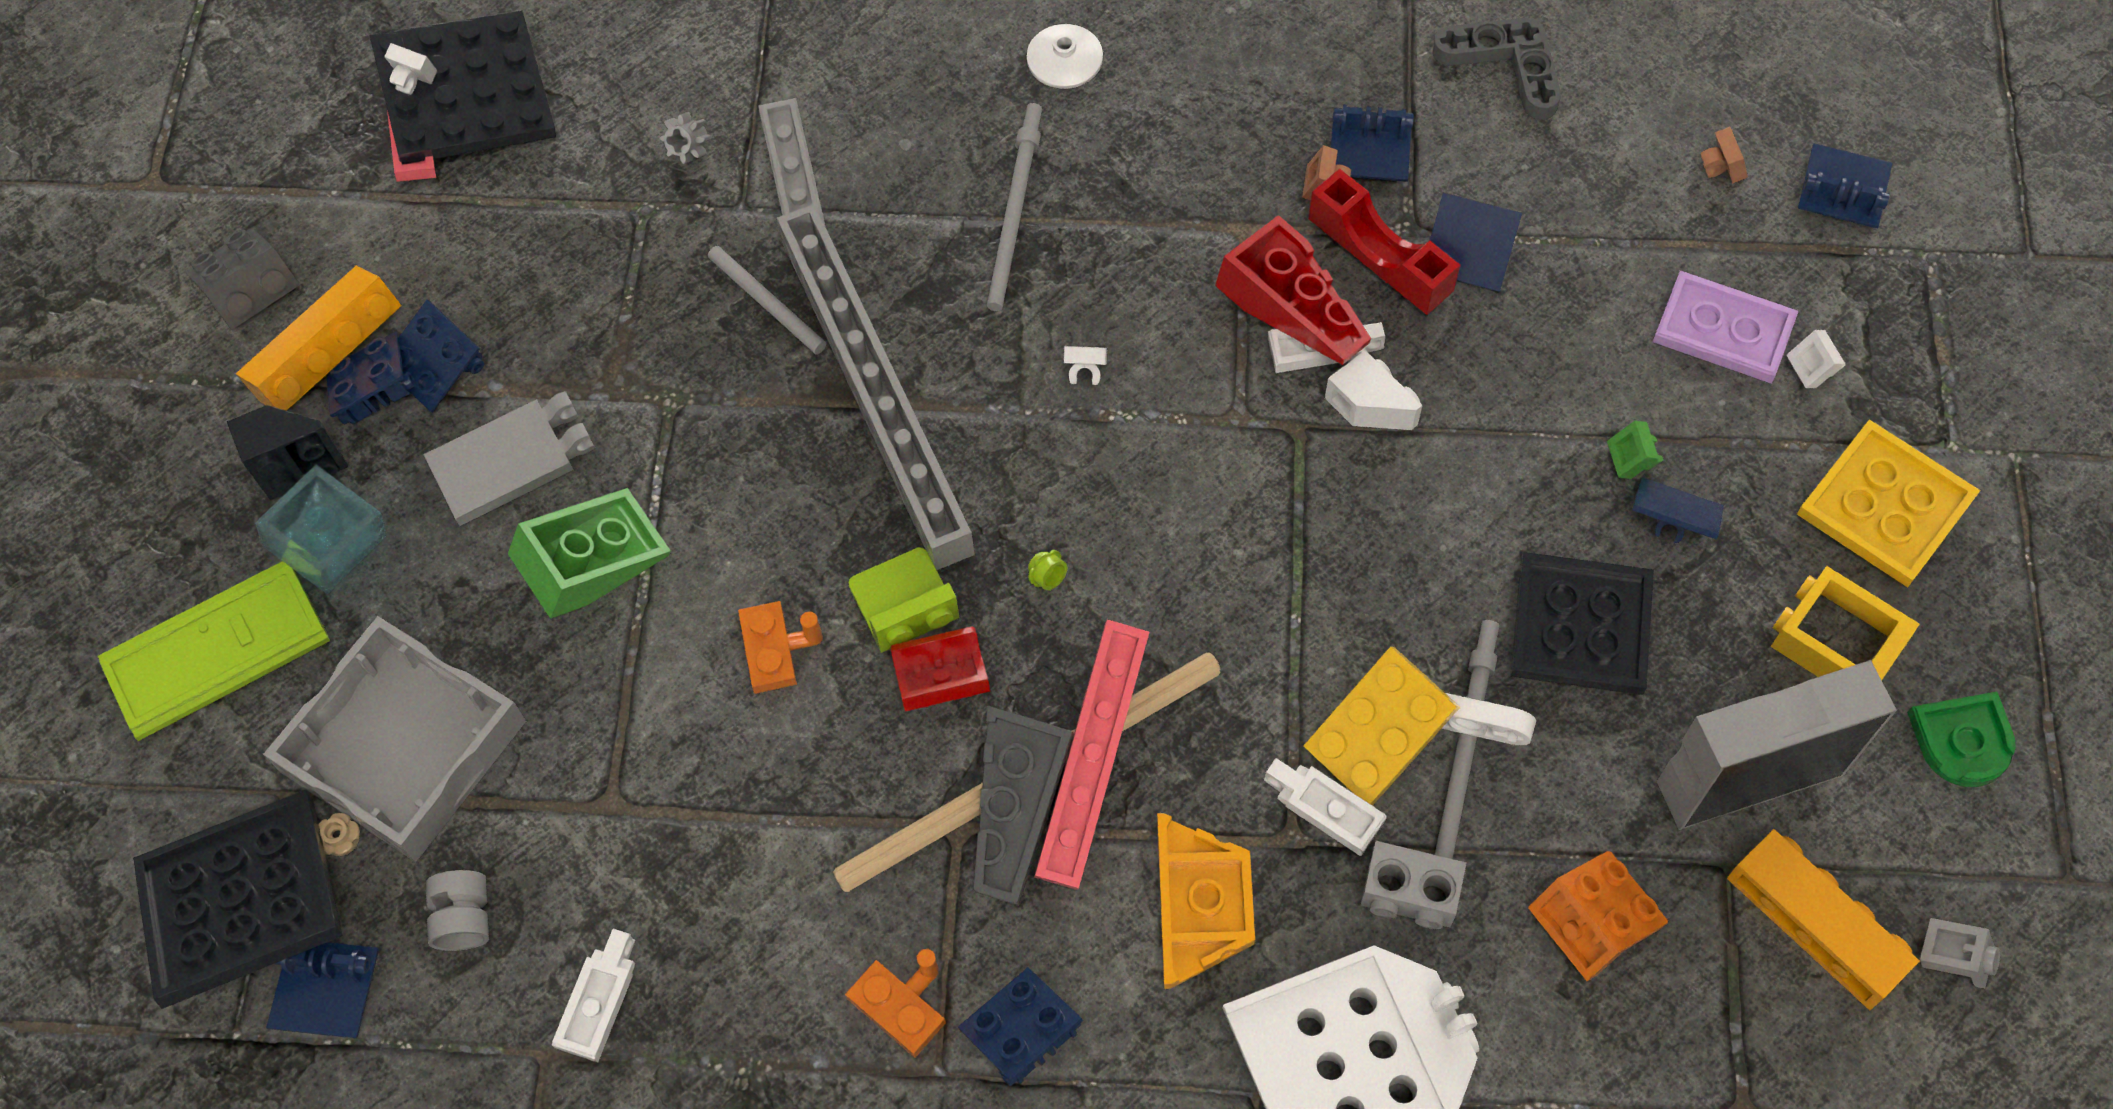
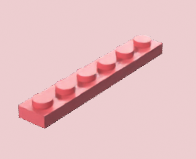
[1034,619,1149,890]

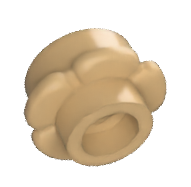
[318,813,360,856]

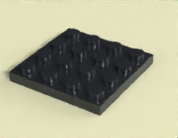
[369,10,556,164]
[133,790,343,1009]

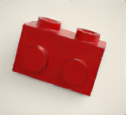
[890,627,990,711]

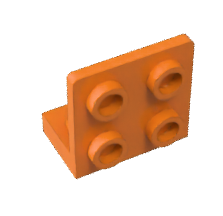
[1528,851,1668,981]

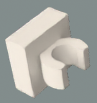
[385,43,437,95]
[1787,330,1846,388]
[1064,346,1107,385]

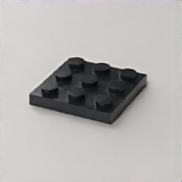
[1510,552,1654,695]

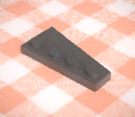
[973,706,1074,906]

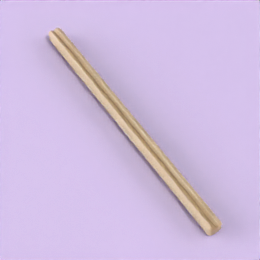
[833,653,1220,892]

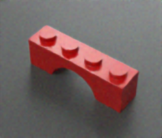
[1308,168,1460,315]

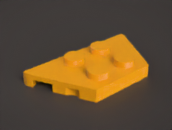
[1157,813,1255,989]

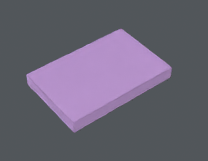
[1653,271,1798,384]

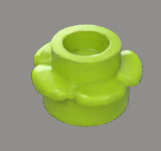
[1028,550,1067,590]

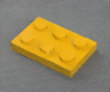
[1304,647,1460,806]

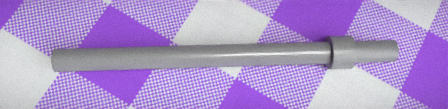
[987,103,1042,311]
[1435,620,1499,859]

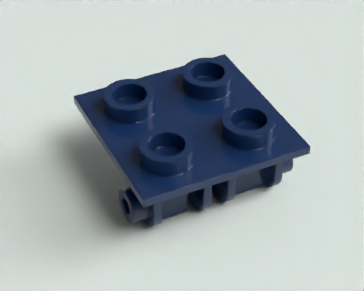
[1331,104,1414,182]
[1798,143,1892,229]
[399,300,484,412]
[326,331,416,425]
[266,942,379,1039]
[958,967,1083,1087]

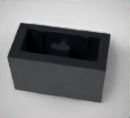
[227,405,348,500]

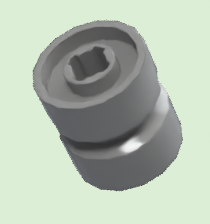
[426,870,489,951]

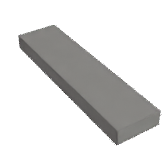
[758,98,826,227]

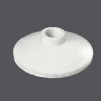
[1027,24,1103,89]

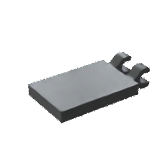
[423,391,595,526]

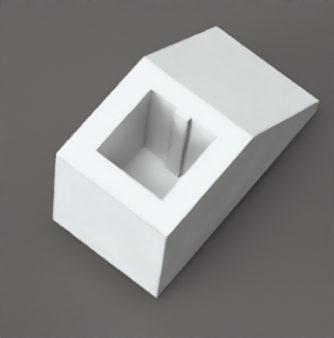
[1325,350,1422,430]

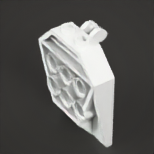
[1223,946,1479,1109]

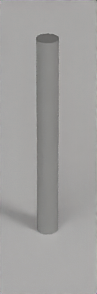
[708,246,826,354]

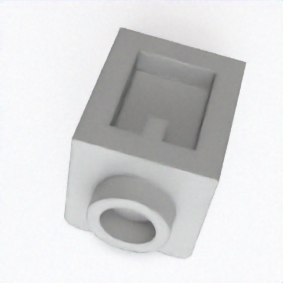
[1920,918,2000,989]

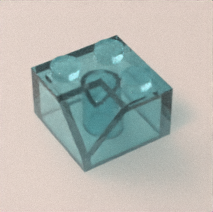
[255,465,386,594]

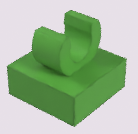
[1607,421,1663,479]

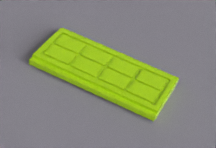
[98,558,330,741]

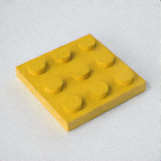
[1797,419,1981,588]

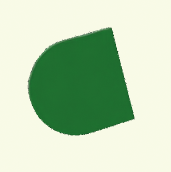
[1907,692,2016,787]

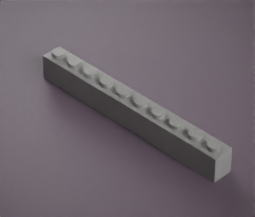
[777,204,975,570]

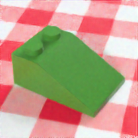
[508,488,671,619]

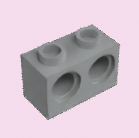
[1360,841,1467,929]

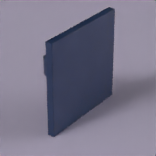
[1430,192,1522,292]
[1632,477,1724,543]

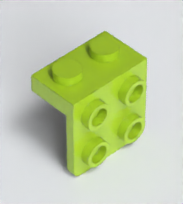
[849,547,959,653]

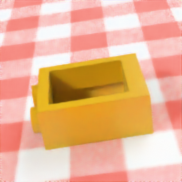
[1771,566,1920,681]

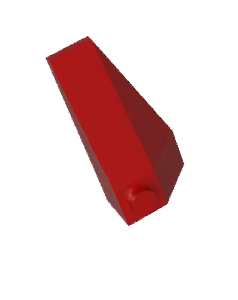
[1215,215,1371,365]

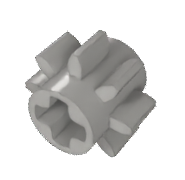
[660,112,712,164]

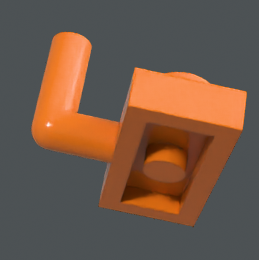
[738,601,823,694]
[845,949,946,1058]

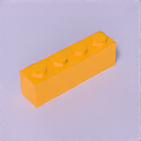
[235,265,402,411]
[1727,829,1920,1010]

